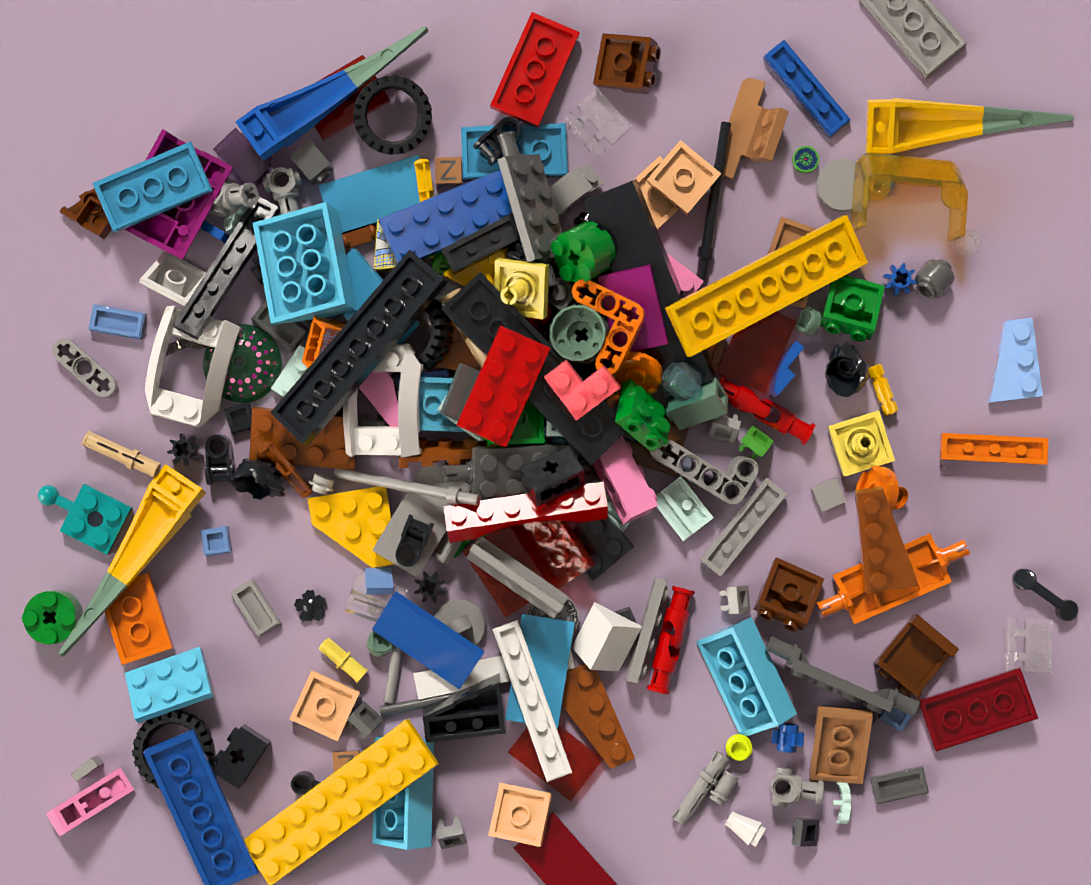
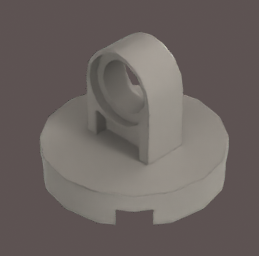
[434,599,485,645]

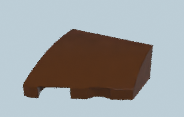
[59,188,112,240]

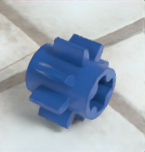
[883,263,917,296]
[771,723,804,753]

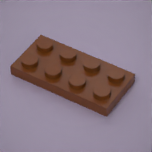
[249,407,359,470]

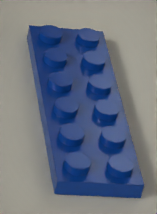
[379,170,513,264]
[143,729,258,885]

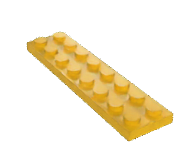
[665,215,868,357]
[245,719,439,885]

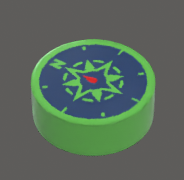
[792,146,819,174]

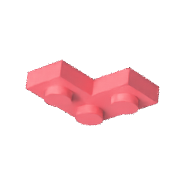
[544,360,621,420]

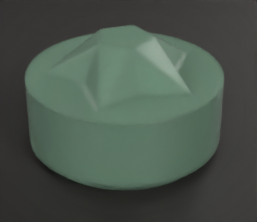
[796,308,821,335]
[366,631,394,657]

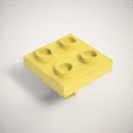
[494,258,549,319]
[827,410,895,477]

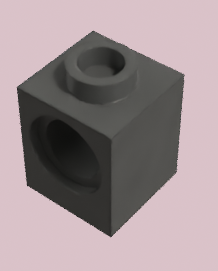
[290,140,333,185]

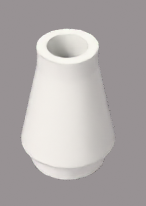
[725,811,766,847]

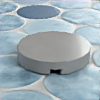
[816,158,869,212]

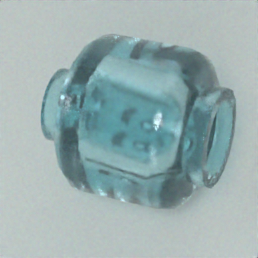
[662,362,702,402]

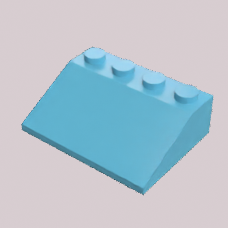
[253,202,356,325]

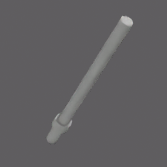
[334,469,481,506]

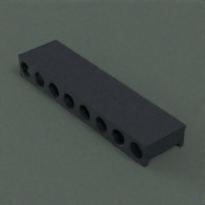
[583,179,715,398]

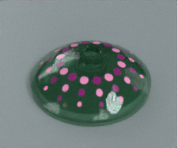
[203,324,282,403]

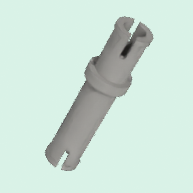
[671,750,730,826]

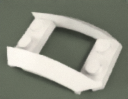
[145,306,241,429]
[343,343,423,458]

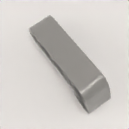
[650,439,759,504]

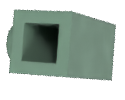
[666,378,728,430]

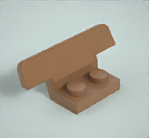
[723,78,789,179]

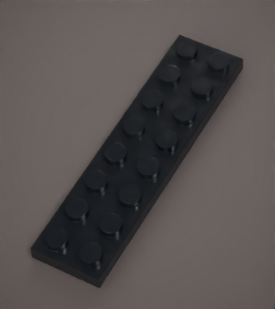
[270,250,448,447]
[441,272,626,465]

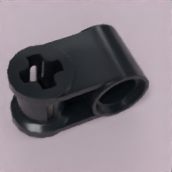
[473,116,522,166]
[205,434,235,485]
[395,514,434,567]

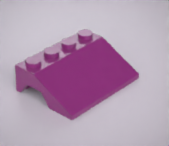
[123,129,233,260]

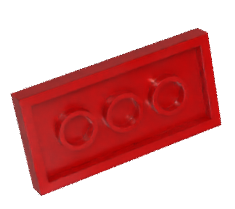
[490,12,580,128]
[456,326,550,447]

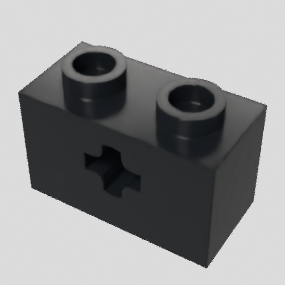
[521,447,585,507]
[212,724,271,789]

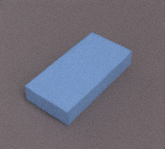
[88,304,147,340]

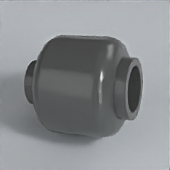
[915,259,955,299]

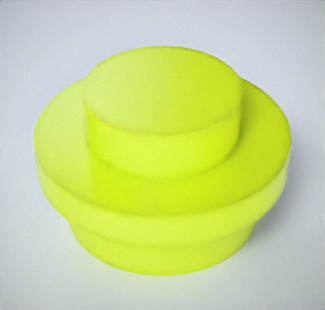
[726,734,752,761]

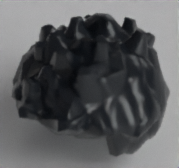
[825,341,869,398]
[230,458,285,500]

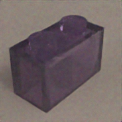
[213,127,275,187]

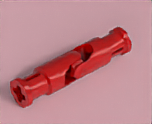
[719,375,816,445]
[647,586,695,695]

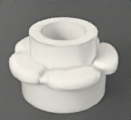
[309,473,334,495]

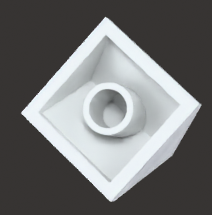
[139,251,206,306]
[572,602,642,671]

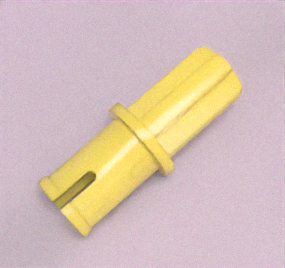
[319,638,368,683]

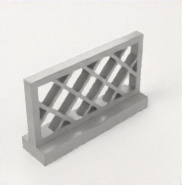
[466,536,569,619]

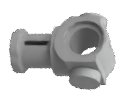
[263,167,303,215]
[210,178,259,217]
[769,767,824,807]

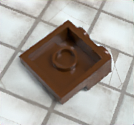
[593,33,661,94]
[753,557,825,632]

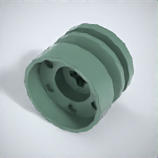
[550,305,610,365]

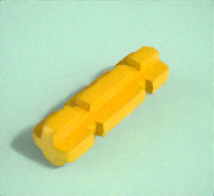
[868,364,898,416]

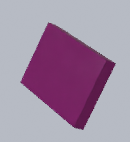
[598,264,669,355]

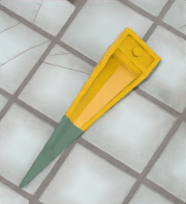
[865,98,1074,154]
[59,464,206,657]

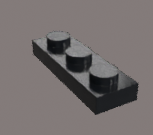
[441,213,521,275]

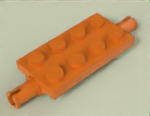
[816,533,970,624]

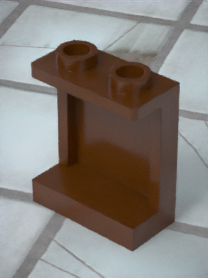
[873,614,959,698]

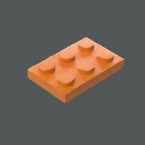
[105,572,174,665]

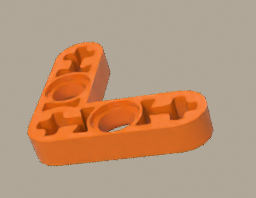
[572,279,646,376]

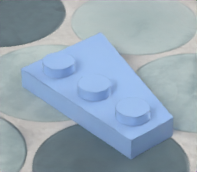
[989,318,1043,403]

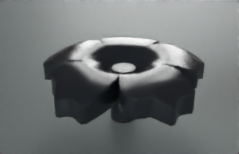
[294,590,327,622]

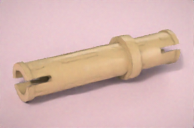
[82,431,161,478]

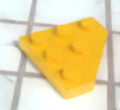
[308,486,394,568]

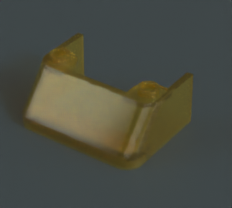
[851,153,968,242]

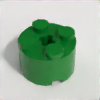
[551,221,616,283]
[22,590,83,645]

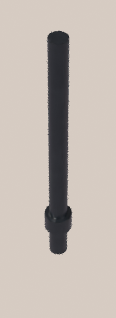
[696,122,732,280]

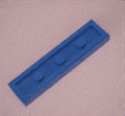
[763,40,851,138]

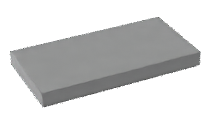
[859,0,967,79]
[372,463,471,578]

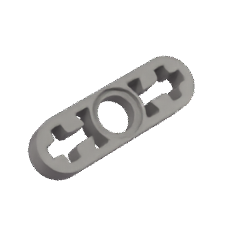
[52,339,118,398]

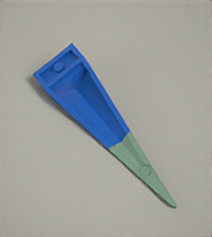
[235,26,429,161]

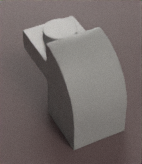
[550,163,604,216]

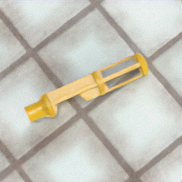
[414,159,434,202]

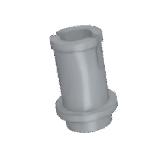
[709,770,739,806]

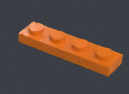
[939,433,1049,465]

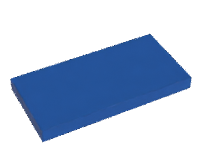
[372,591,485,689]

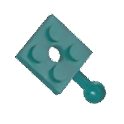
[38,484,132,555]

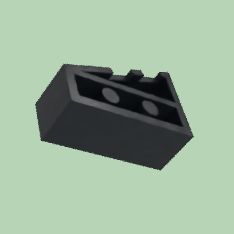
[423,673,506,743]

